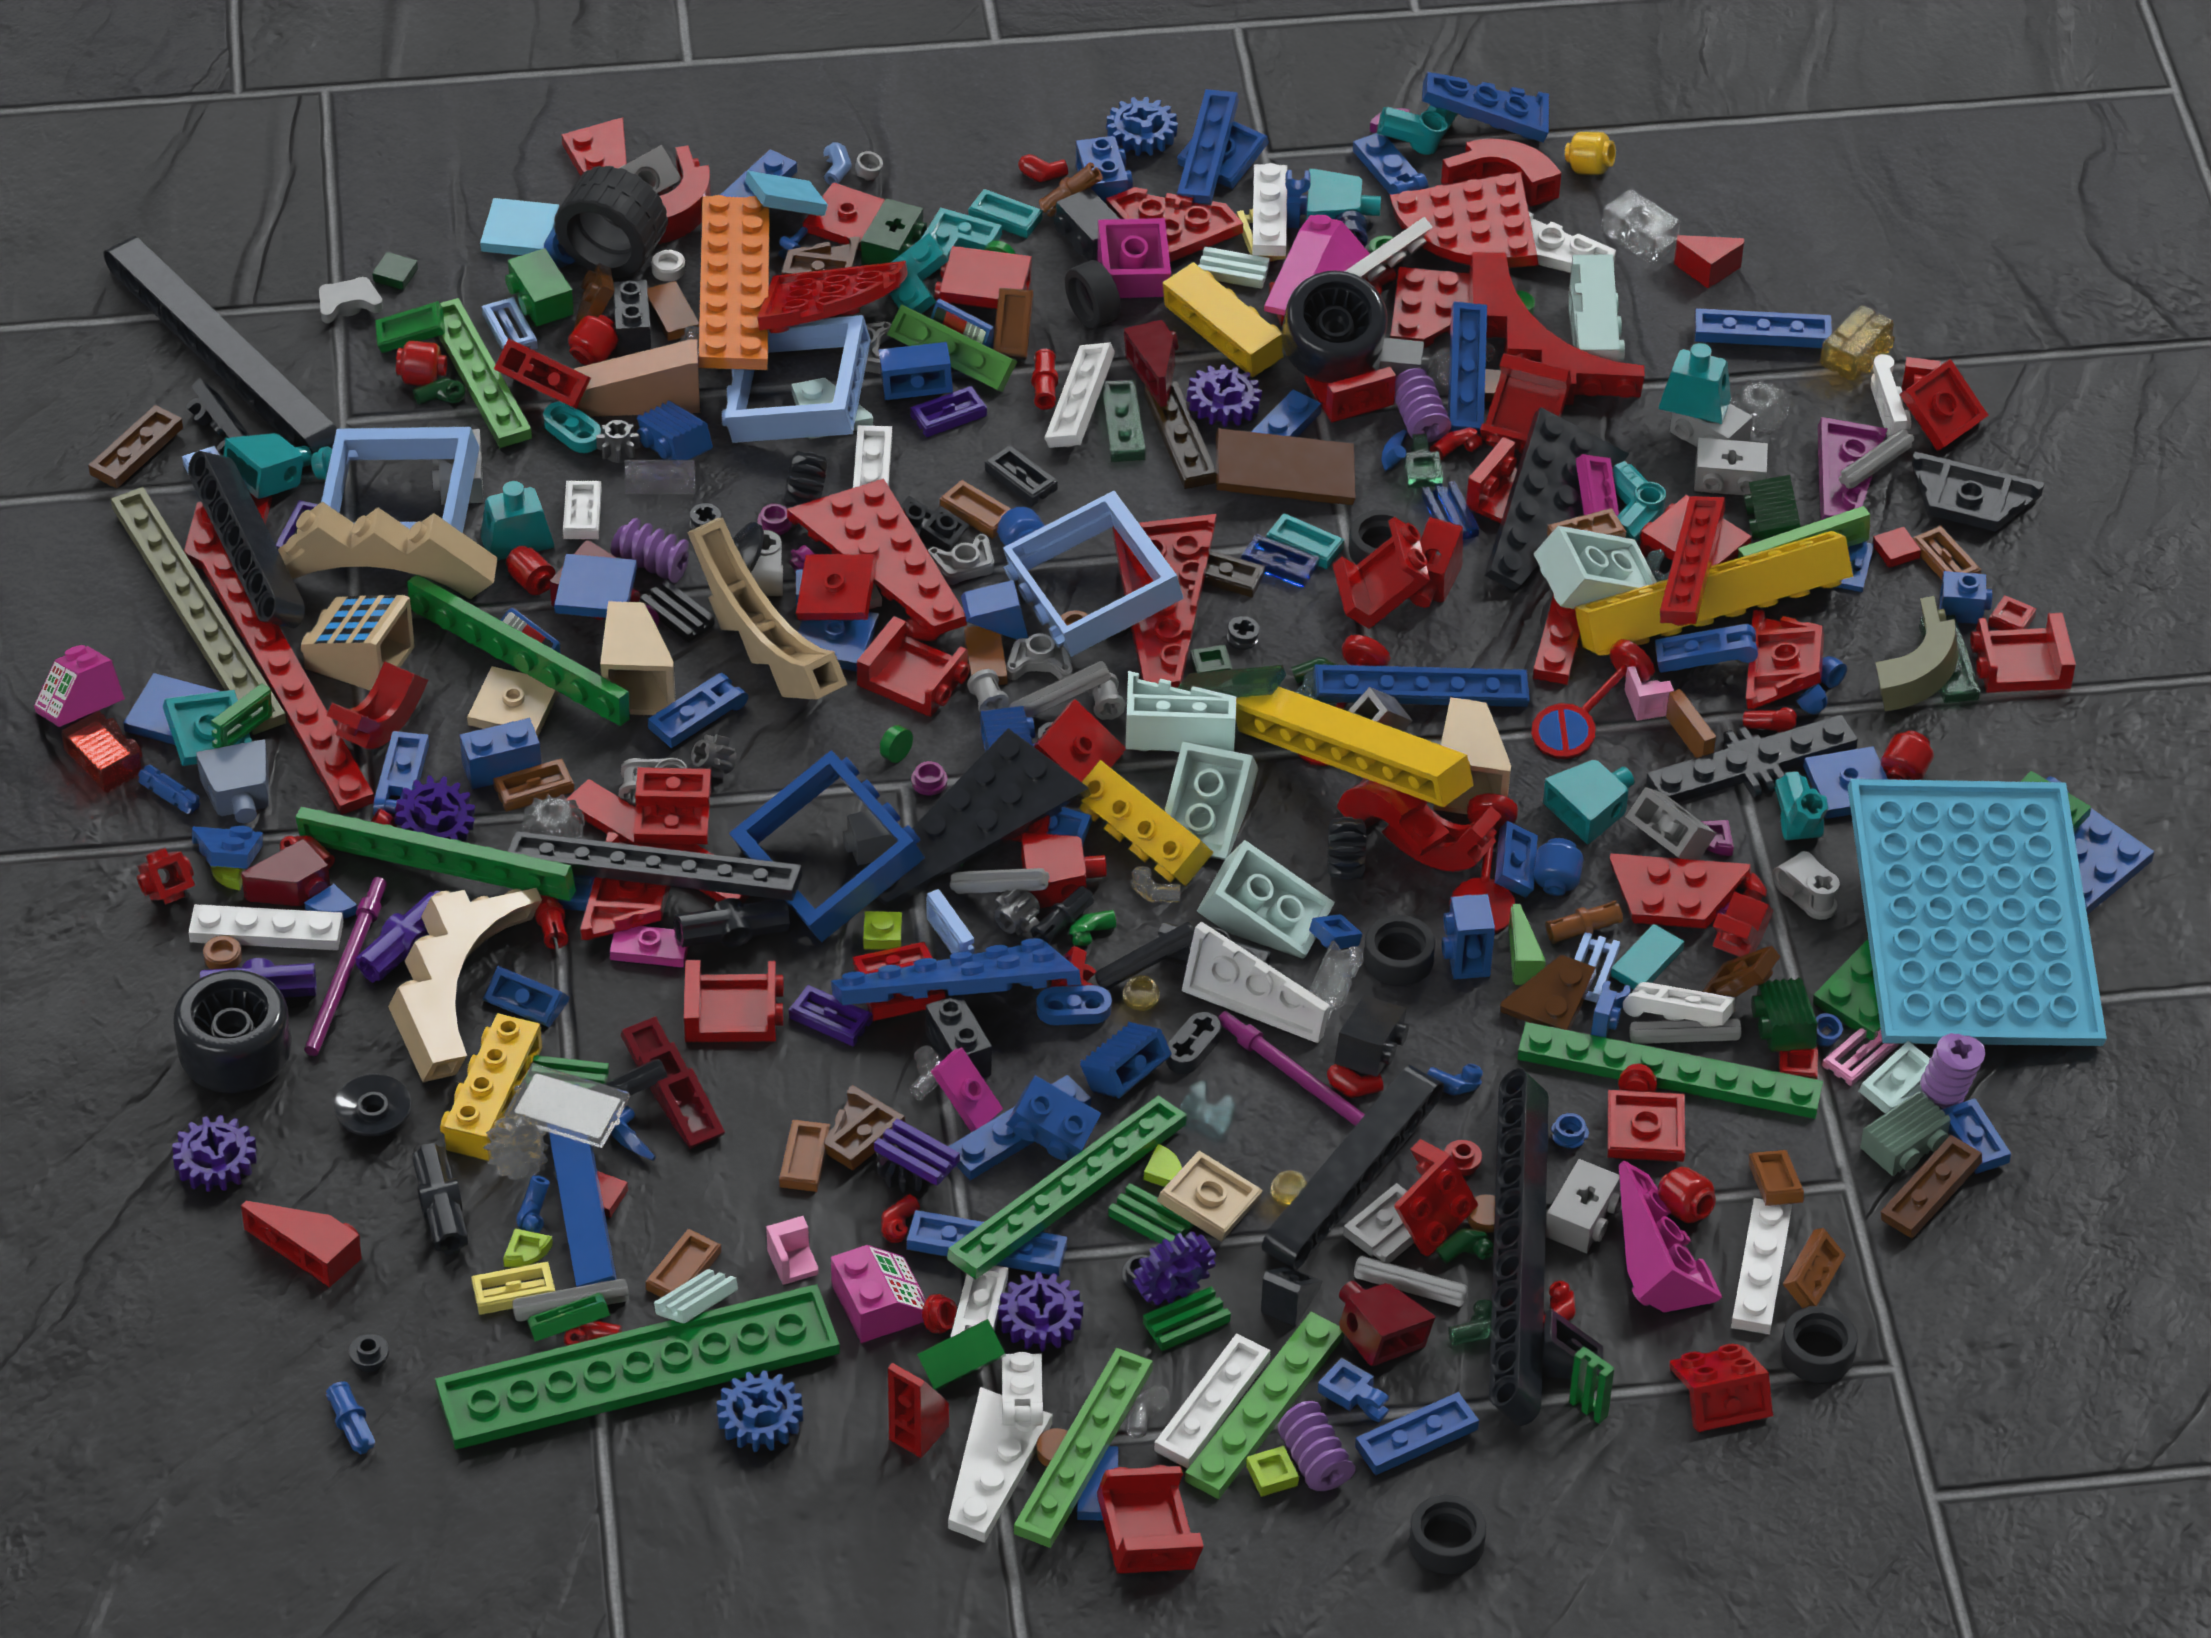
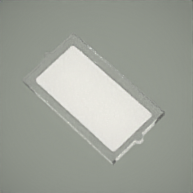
[504,1063,631,1148]

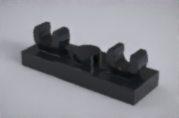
[186,378,250,455]

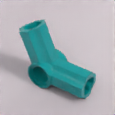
[1377,105,1459,155]
[1612,461,1666,542]
[1775,772,1828,841]

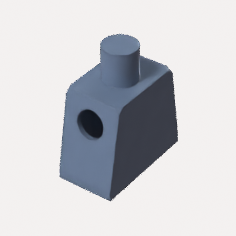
[196,739,269,823]

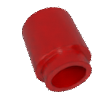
[506,546,556,595]

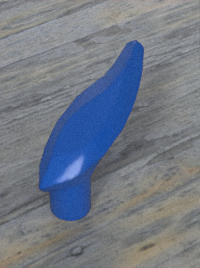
[1381,430,1408,471]
[608,1106,656,1161]

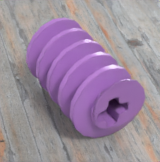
[1394,368,1451,443]
[610,518,689,583]
[1920,1033,1985,1108]
[1278,1401,1355,1491]

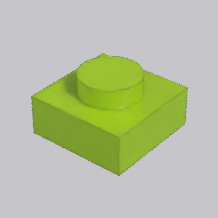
[863,911,902,950]
[1246,1446,1299,1497]

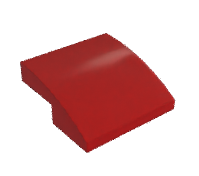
[633,767,711,845]
[852,942,945,1021]

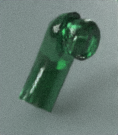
[1448,1299,1492,1346]

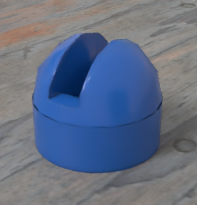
[1821,656,1847,688]
[1795,683,1827,715]
[1816,1013,1843,1047]

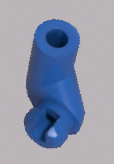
[1427,1064,1483,1096]

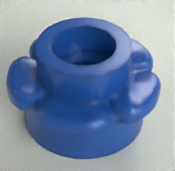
[1551,1113,1589,1149]

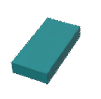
[968,189,1043,239]
[1266,513,1345,569]
[1611,924,1684,990]

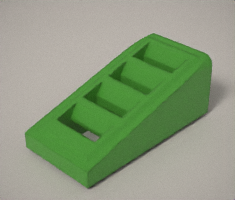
[1508,904,1546,985]

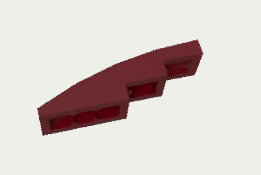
[621,1016,725,1149]

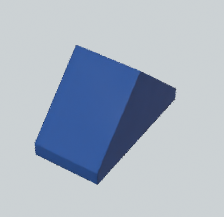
[961,580,1028,640]

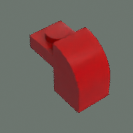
[1712,891,1773,957]

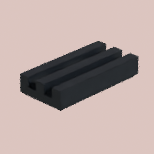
[985,445,1058,506]
[640,580,715,643]

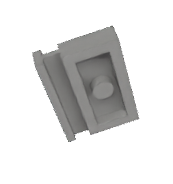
[1343,1183,1414,1263]

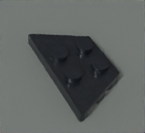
[1912,451,2044,532]

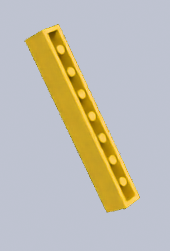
[1575,531,1853,655]
[1236,680,1474,808]

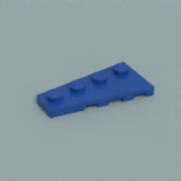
[1422,72,1549,143]

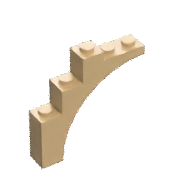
[278,501,497,599]
[687,518,847,699]
[388,888,542,1082]

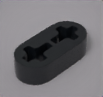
[1166,1012,1221,1074]

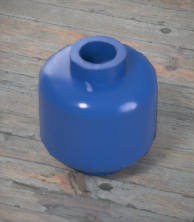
[997,507,1045,547]
[1533,838,1584,896]

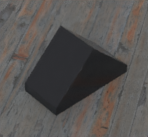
[1261,1266,1323,1327]
[1542,1309,1603,1379]

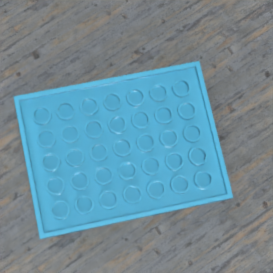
[1848,779,2107,1046]

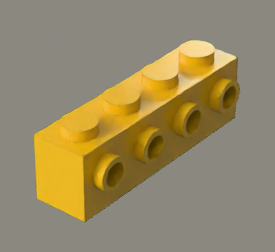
[1162,262,1283,378]
[1079,760,1214,886]
[440,1013,542,1161]

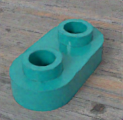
[543,401,601,453]

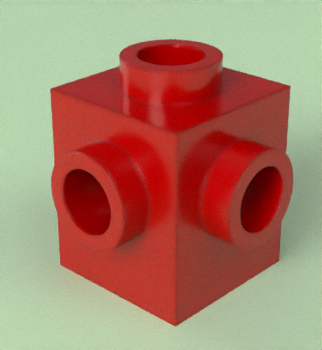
[137,848,195,904]

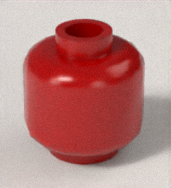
[568,315,619,366]
[396,341,447,386]
[1880,731,1934,780]
[1658,1167,1716,1223]

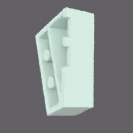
[1567,254,1625,362]
[1126,671,1236,752]

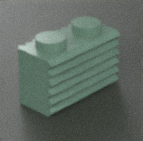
[1860,1091,1951,1176]

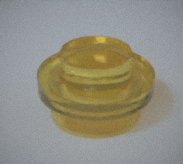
[1122,975,1160,1011]
[1270,1170,1307,1207]

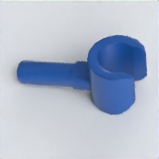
[778,227,808,259]

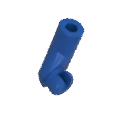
[516,1176,550,1233]

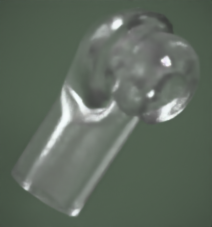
[909,1046,941,1101]

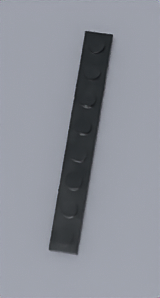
[508,831,802,901]

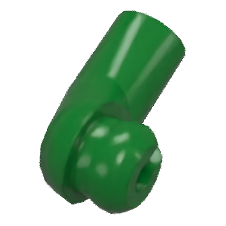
[1069,910,1116,947]

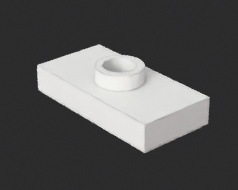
[563,481,602,539]

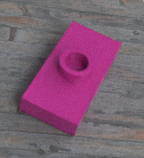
[1576,454,1619,516]
[610,926,689,968]
[930,1048,1003,1132]

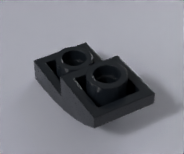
[900,496,969,550]

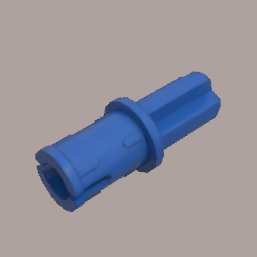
[326,1381,375,1454]

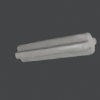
[1839,429,1914,489]
[1009,661,1111,718]
[950,868,1050,894]
[1629,1018,1741,1044]
[1354,1256,1468,1307]
[512,1279,629,1321]

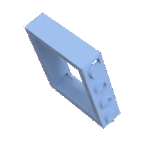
[722,315,871,443]
[321,427,480,533]
[1003,491,1184,657]

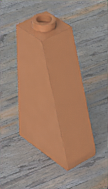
[574,339,700,417]

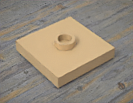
[467,666,559,737]
[1157,1151,1263,1242]

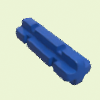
[138,765,200,814]

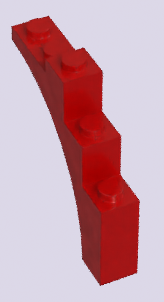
[1469,251,1645,405]

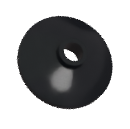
[733,522,764,573]
[334,1074,411,1136]

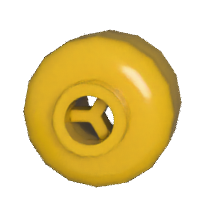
[1565,132,1616,175]

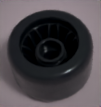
[1282,271,1387,383]
[173,970,292,1093]

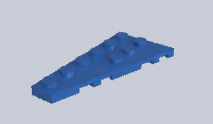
[831,938,1081,1005]

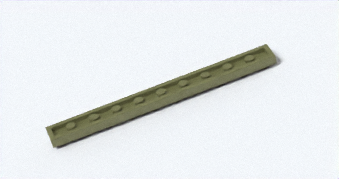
[111,487,286,735]

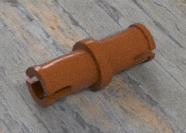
[1039,162,1103,217]
[1545,900,1623,944]

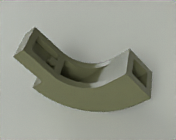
[1875,596,1959,712]

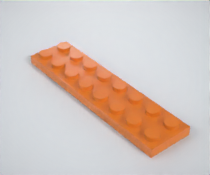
[698,195,769,370]

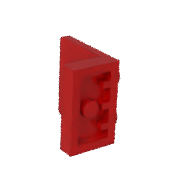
[1305,366,1396,423]
[1466,437,1517,523]
[1394,1139,1479,1257]
[1669,1344,1773,1432]

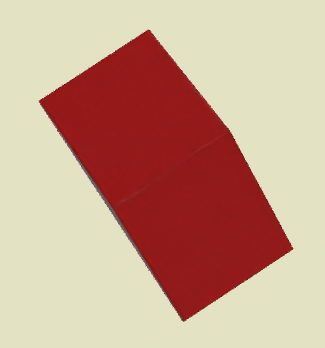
[1674,235,1744,289]

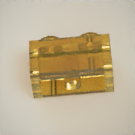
[1820,305,1895,381]

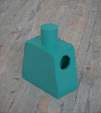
[1306,169,1381,220]
[1659,343,1731,424]
[223,433,312,499]
[481,481,554,560]
[1543,760,1635,845]

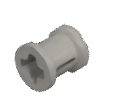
[967,669,1009,712]
[1088,673,1126,720]

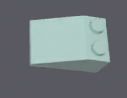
[1534,526,1657,609]
[1165,742,1259,860]
[1197,840,1335,959]

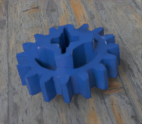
[1106,97,1178,156]
[717,1371,803,1452]

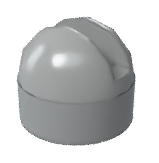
[855,151,883,181]

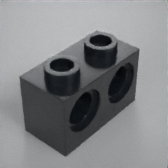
[613,280,651,357]
[926,995,992,1078]

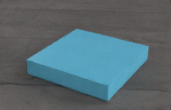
[745,171,828,216]
[480,198,559,255]

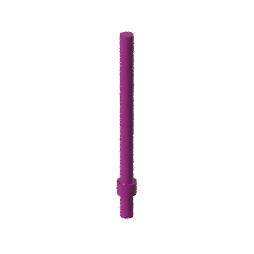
[304,877,387,1056]
[1218,1011,1365,1126]

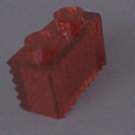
[61,710,142,793]

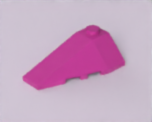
[1264,215,1370,315]
[1619,1161,1722,1312]

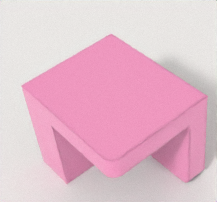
[1624,666,1674,721]
[766,1216,818,1285]

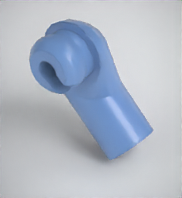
[823,142,852,185]

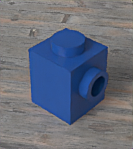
[1939,571,1992,624]

